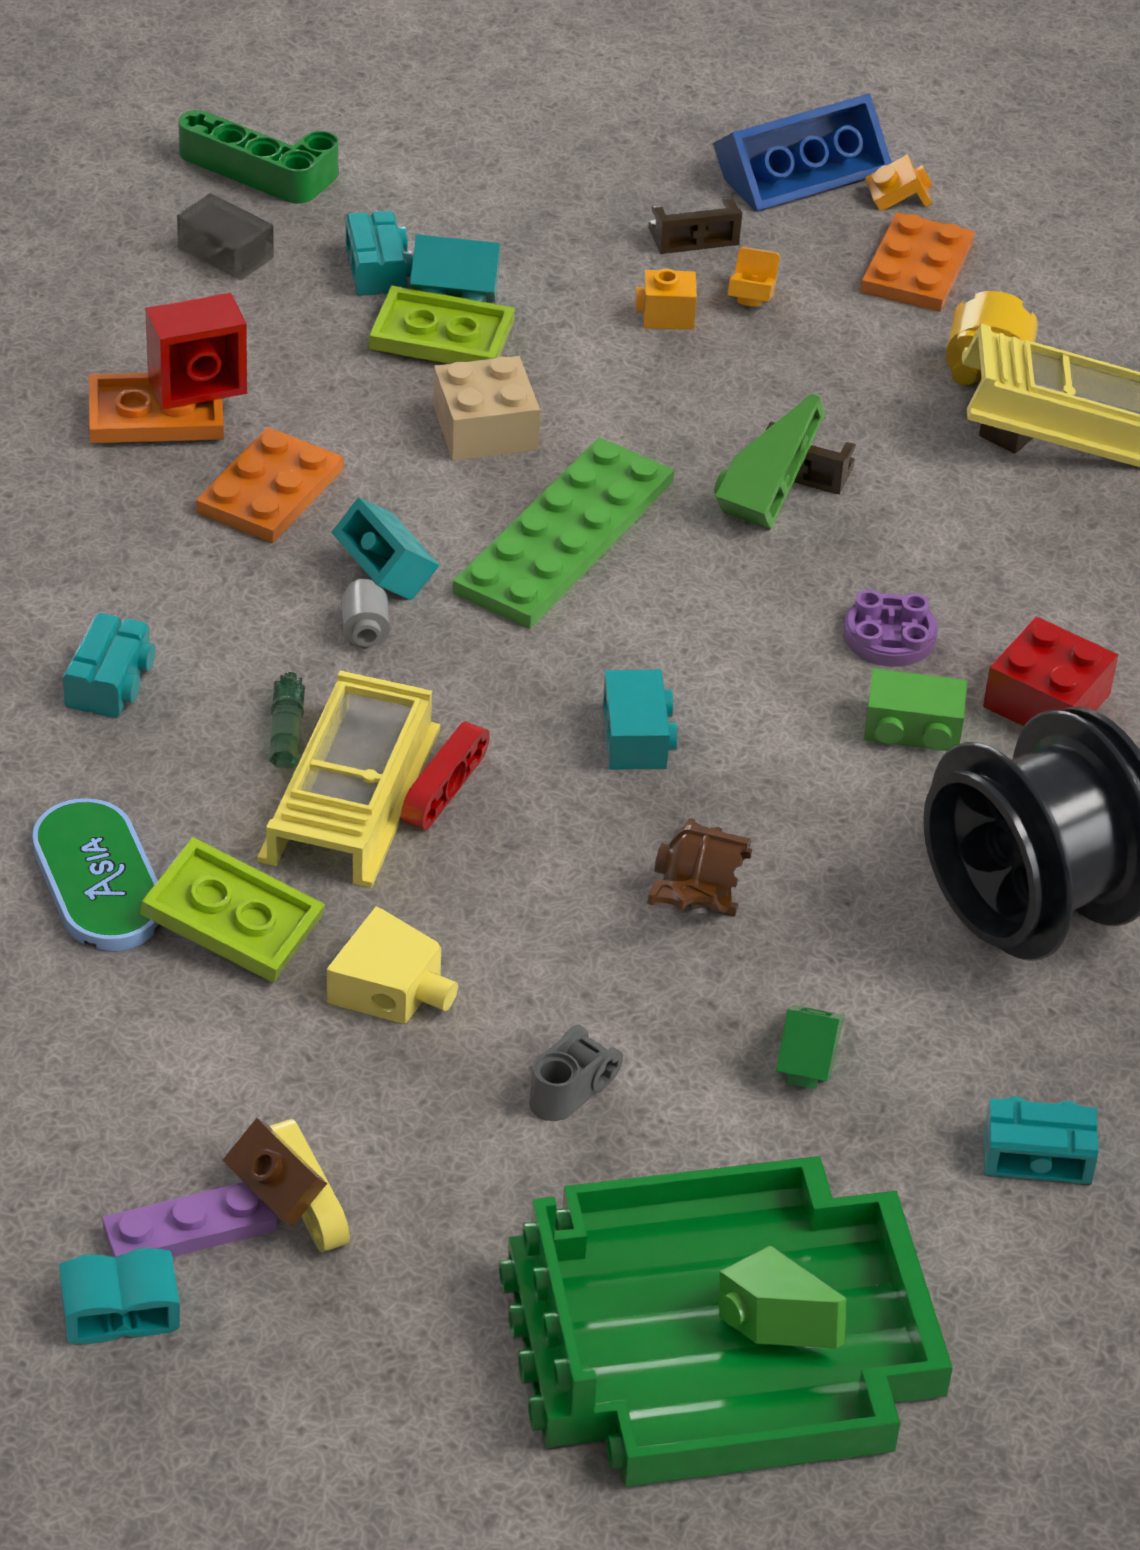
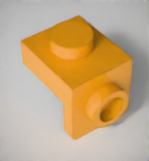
[865,154,933,210]
[727,247,780,306]

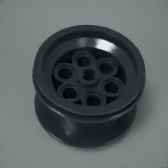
[923,706,1140,961]

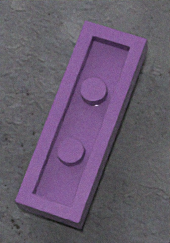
[102,1182,277,1257]

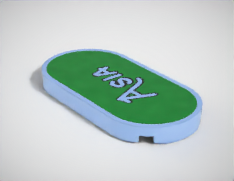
[32,798,159,951]

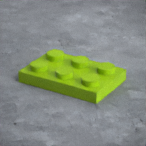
[369,286,515,364]
[140,837,325,983]

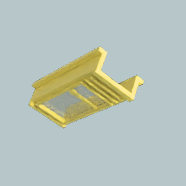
[962,323,1140,467]
[257,670,440,888]

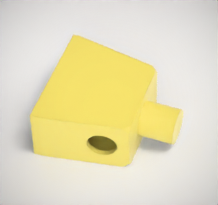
[327,907,458,1024]

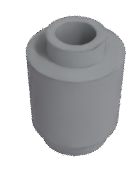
[341,579,390,647]

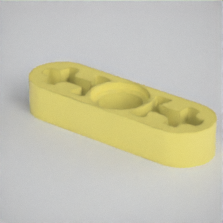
[270,1119,350,1253]

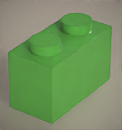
[864,668,967,751]

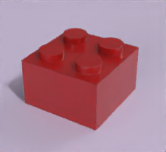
[145,292,247,410]
[983,616,1119,726]

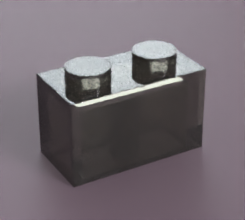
[177,193,274,281]

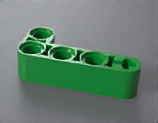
[178,110,339,204]

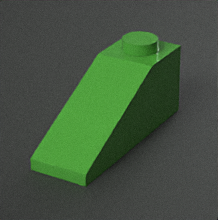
[714,393,826,530]

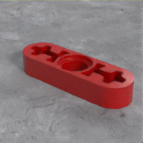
[401,721,490,830]

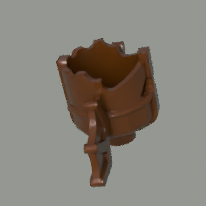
[647,818,752,917]

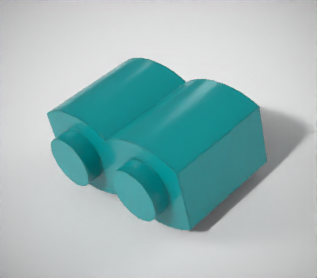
[59,1247,180,1344]

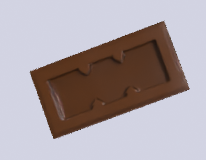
[223,1118,327,1227]

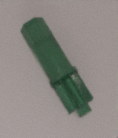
[269,672,305,768]

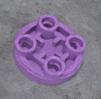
[844,590,938,667]

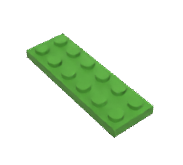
[453,437,674,628]

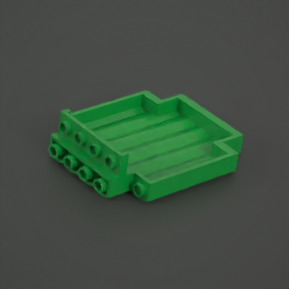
[498,1156,953,1487]

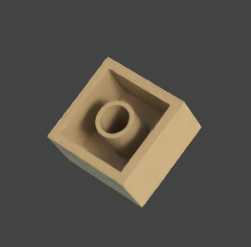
[433,356,540,461]

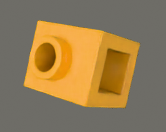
[635,269,697,330]

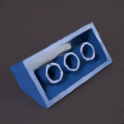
[713,93,892,212]

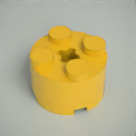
[946,291,1038,385]

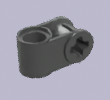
[529,1025,623,1121]

